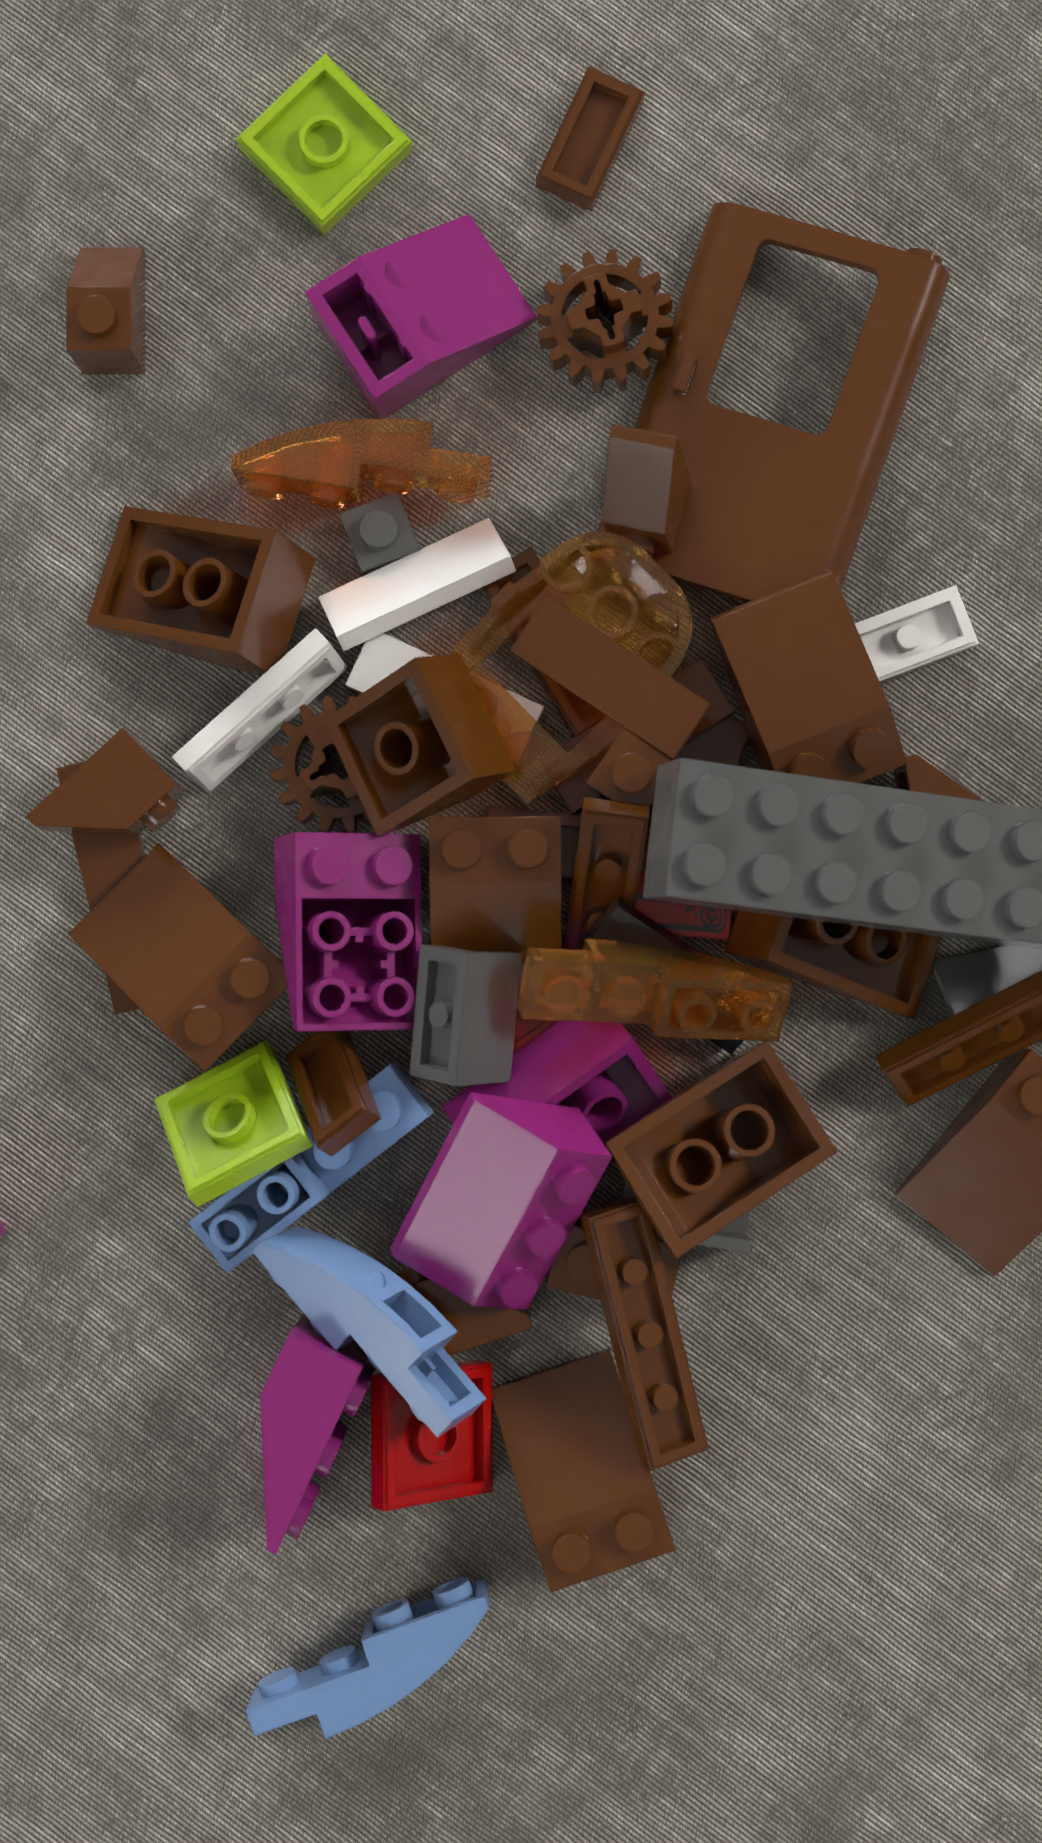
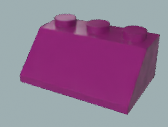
[442,994,671,1159]
[390,1092,613,1310]

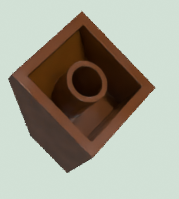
[323,653,516,837]

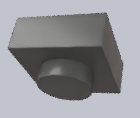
[339,491,420,576]

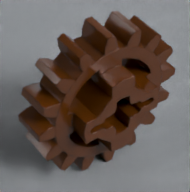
[536,249,674,393]
[270,696,371,833]

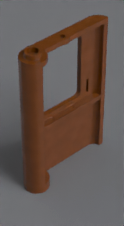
[588,202,950,602]

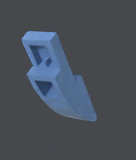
[188,1061,434,1273]
[252,1226,487,1437]
[246,1577,490,1739]

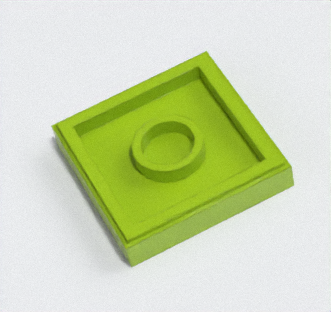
[236,53,413,235]
[154,1040,314,1207]

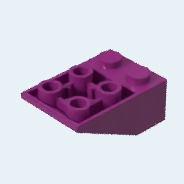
[304,214,537,421]
[274,832,422,1032]
[260,1314,376,1555]

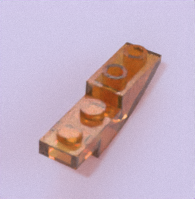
[230,419,493,509]
[517,938,793,1041]

